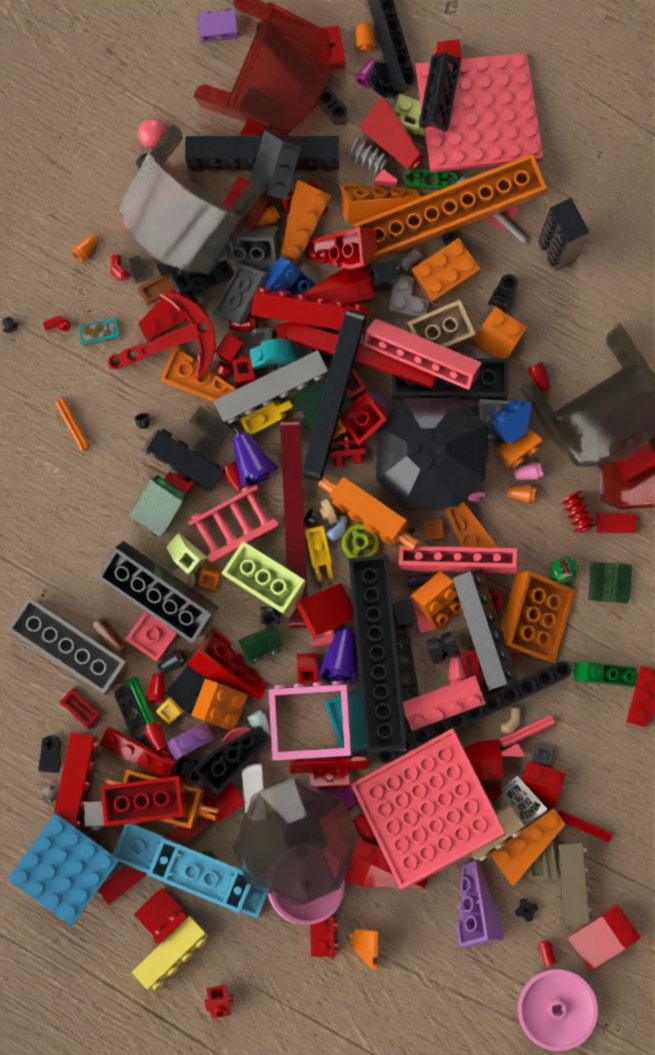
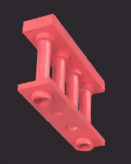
[188,485,279,564]

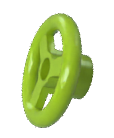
[342,524,380,558]

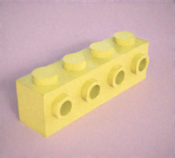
[132,916,209,992]

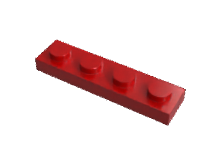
[100,727,176,778]

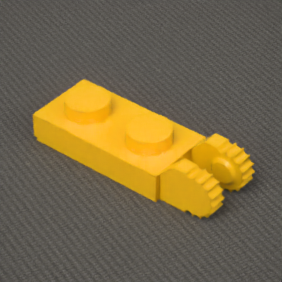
[305,526,334,583]

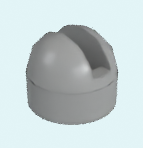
[41,785,58,803]

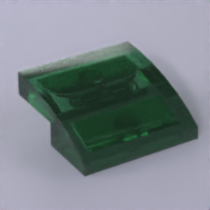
[588,562,632,604]

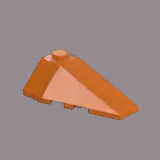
[338,184,421,224]

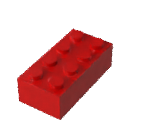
[100,776,187,827]

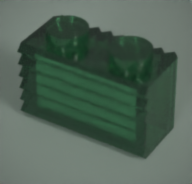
[238,625,283,664]

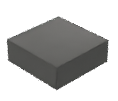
[532,744,555,767]

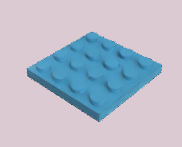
[8,813,120,926]

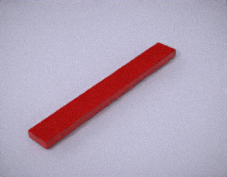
[286,322,436,388]
[98,804,215,905]

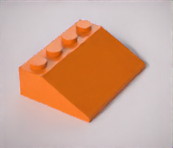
[501,571,575,664]

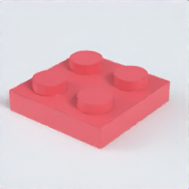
[125,611,178,662]

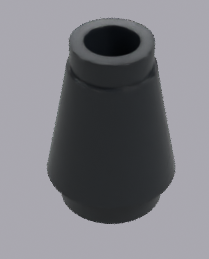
[157,649,187,674]

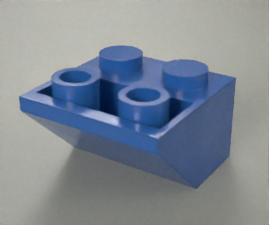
[264,256,315,295]
[487,399,532,443]

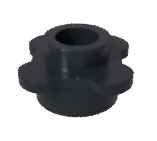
[515,898,538,922]

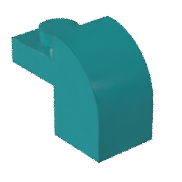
[249,339,297,369]

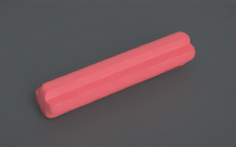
[500,715,555,748]

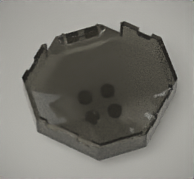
[232,778,359,906]

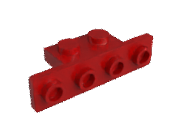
[289,756,368,790]

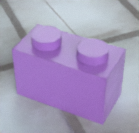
[197,9,238,43]
[166,722,215,761]

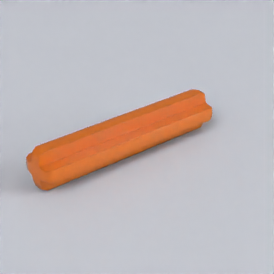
[55,398,90,451]

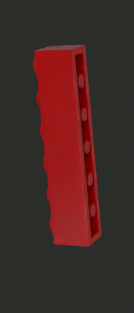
[251,287,369,334]

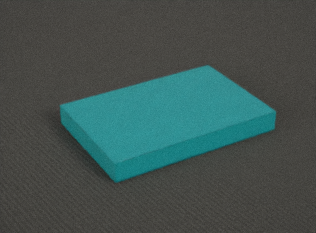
[324,688,366,757]

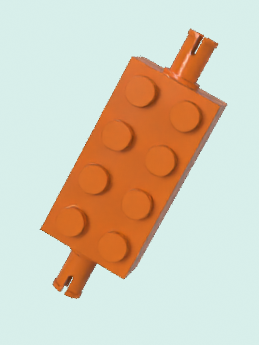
[318,476,420,551]
[104,770,219,829]

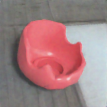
[137,119,168,148]

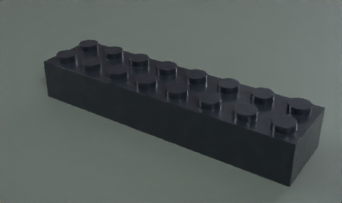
[185,136,339,172]

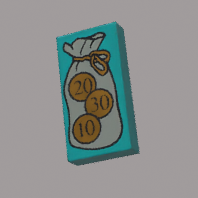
[78,318,120,345]

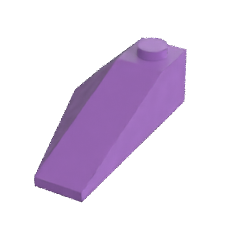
[456,861,504,948]

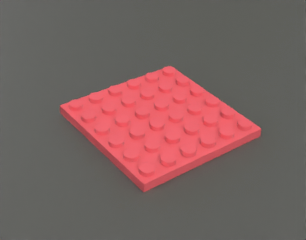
[415,52,544,173]
[350,728,507,890]

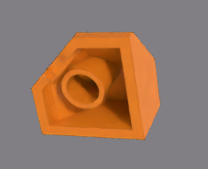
[349,928,378,970]

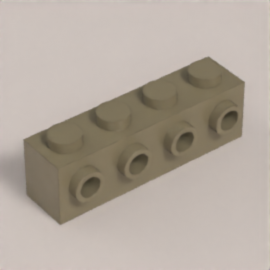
[557,843,592,925]

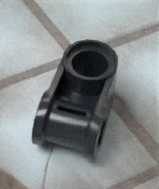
[488,274,518,313]
[38,735,61,773]

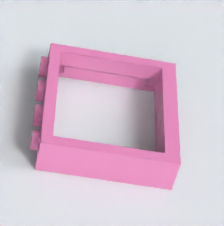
[269,681,353,761]

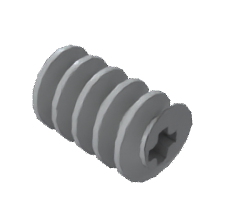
[349,137,391,176]

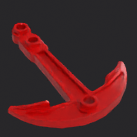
[108,292,216,380]

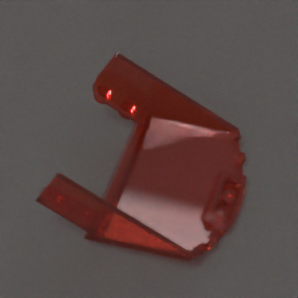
[193,0,332,135]

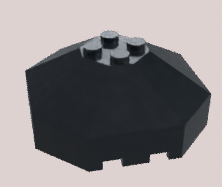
[376,398,489,510]

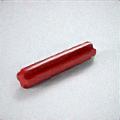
[558,810,613,843]

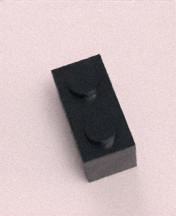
[367,260,401,292]

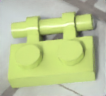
[394,94,425,136]

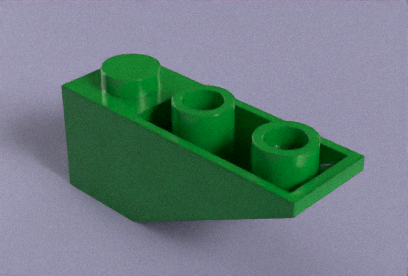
[573,662,636,687]

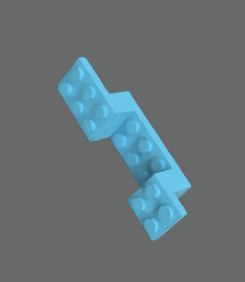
[113,824,268,918]

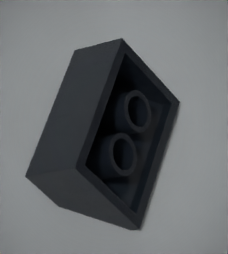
[250,129,302,200]

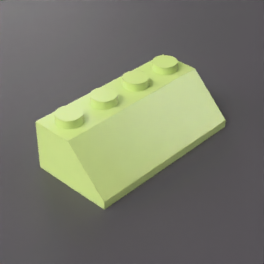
[221,542,306,618]

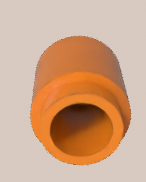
[355,23,375,53]

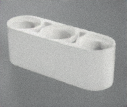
[242,763,266,822]

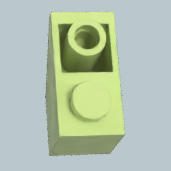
[167,533,207,574]

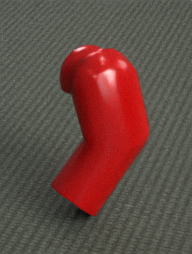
[110,255,130,281]
[42,316,71,332]

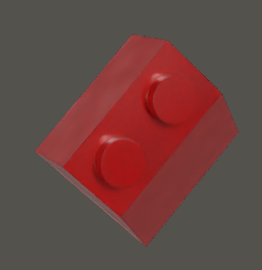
[521,761,566,810]

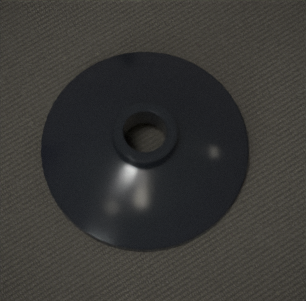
[369,63,399,99]

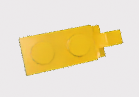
[240,400,293,436]

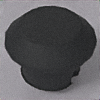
[2,317,19,333]

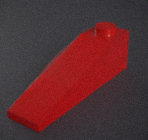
[305,227,377,269]
[304,267,376,305]
[187,628,268,700]
[464,740,504,781]
[344,840,429,889]

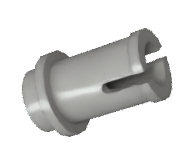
[398,248,423,273]

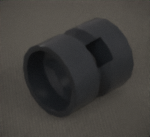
[425,631,460,664]

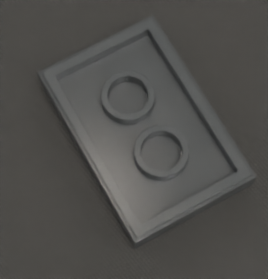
[213,264,270,325]

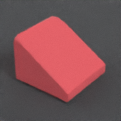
[374,169,398,187]
[501,744,525,757]

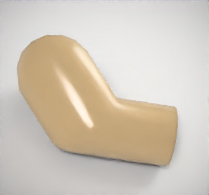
[500,708,521,734]

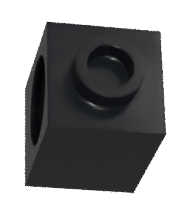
[392,598,417,629]

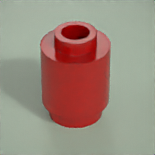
[351,813,375,843]

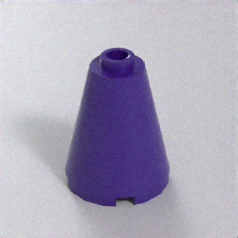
[232,431,277,487]
[318,628,357,684]

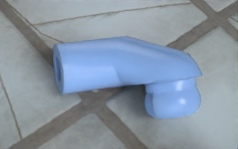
[325,515,347,541]

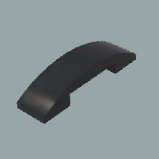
[169,260,233,295]

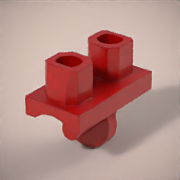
[330,434,366,467]

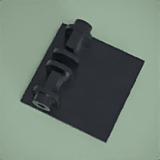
[165,665,211,718]

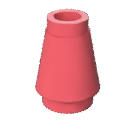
[448,657,467,685]

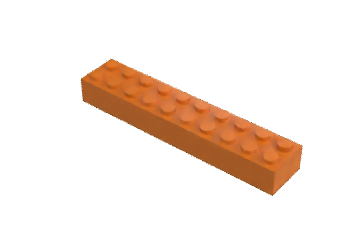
[354,153,547,264]

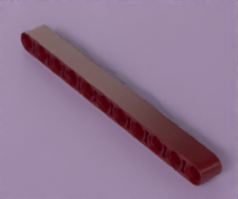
[280,419,308,629]

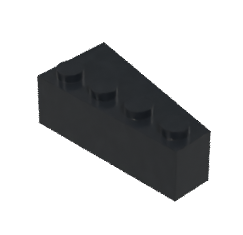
[142,429,223,492]

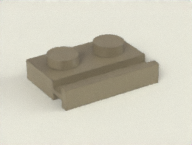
[527,840,557,881]

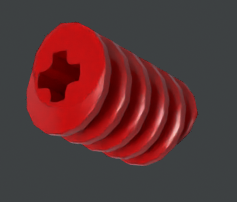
[561,490,598,533]

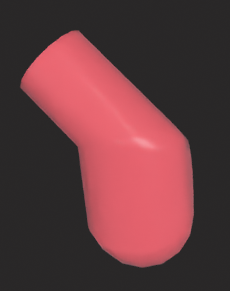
[312,628,337,648]

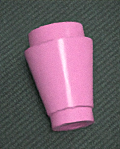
[514,461,543,481]

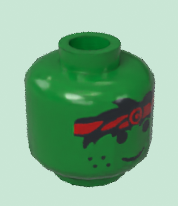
[549,556,579,584]

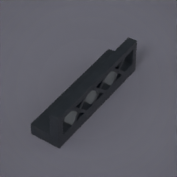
[419,52,461,132]

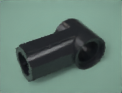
[260,606,281,628]

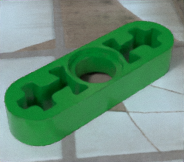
[403,169,458,190]

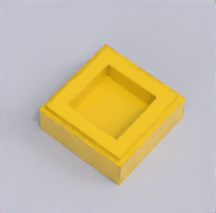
[156,697,184,725]

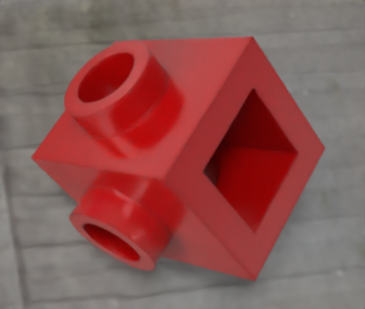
[204,985,234,1019]

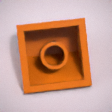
[472,307,527,359]

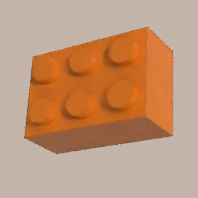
[411,238,481,305]

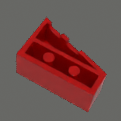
[138,286,190,342]

